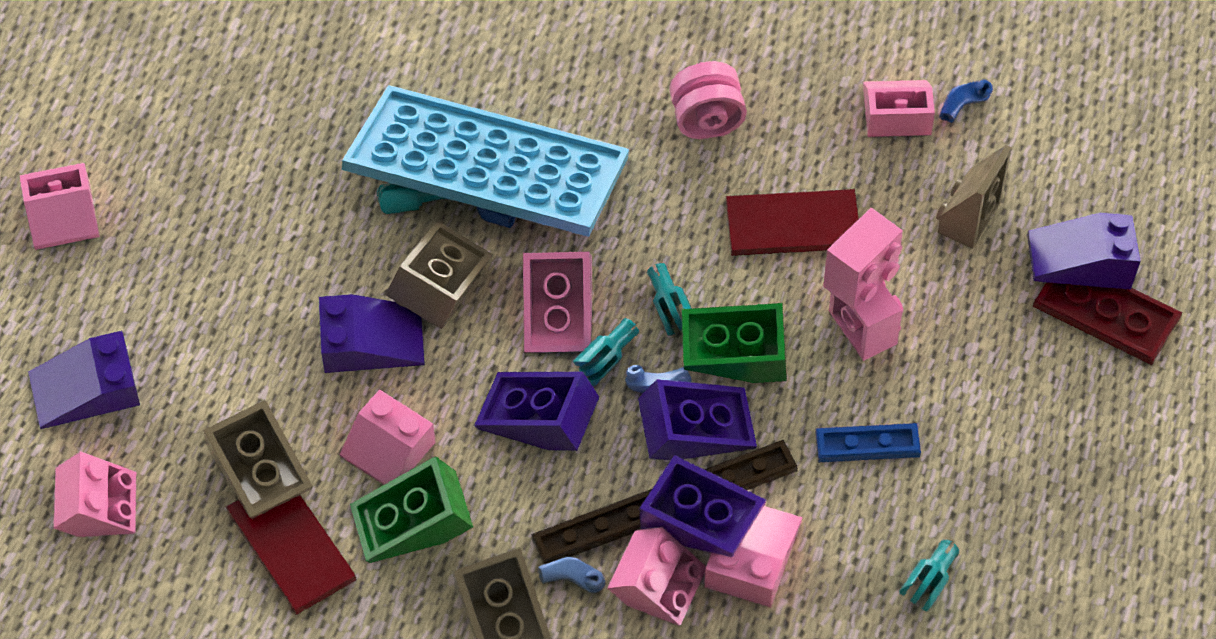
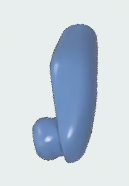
[625,365,692,393]
[538,557,605,593]

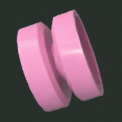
[669,61,747,139]

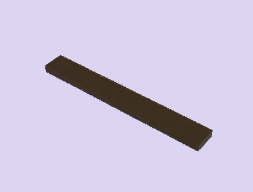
[531,439,798,565]

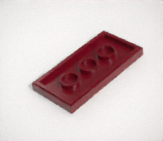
[726,189,859,256]
[1033,282,1183,365]
[226,495,357,615]

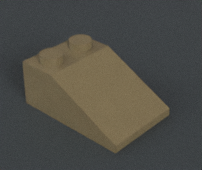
[936,145,1012,249]
[385,221,493,329]
[204,400,313,519]
[451,548,551,639]

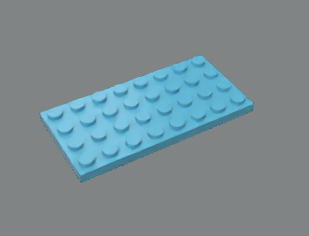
[342,85,629,237]

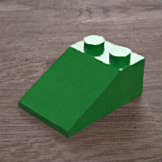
[682,303,787,383]
[350,456,474,563]

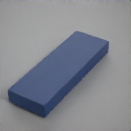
[815,423,921,463]

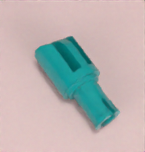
[377,183,447,214]
[647,263,691,336]
[572,318,639,386]
[899,539,960,612]

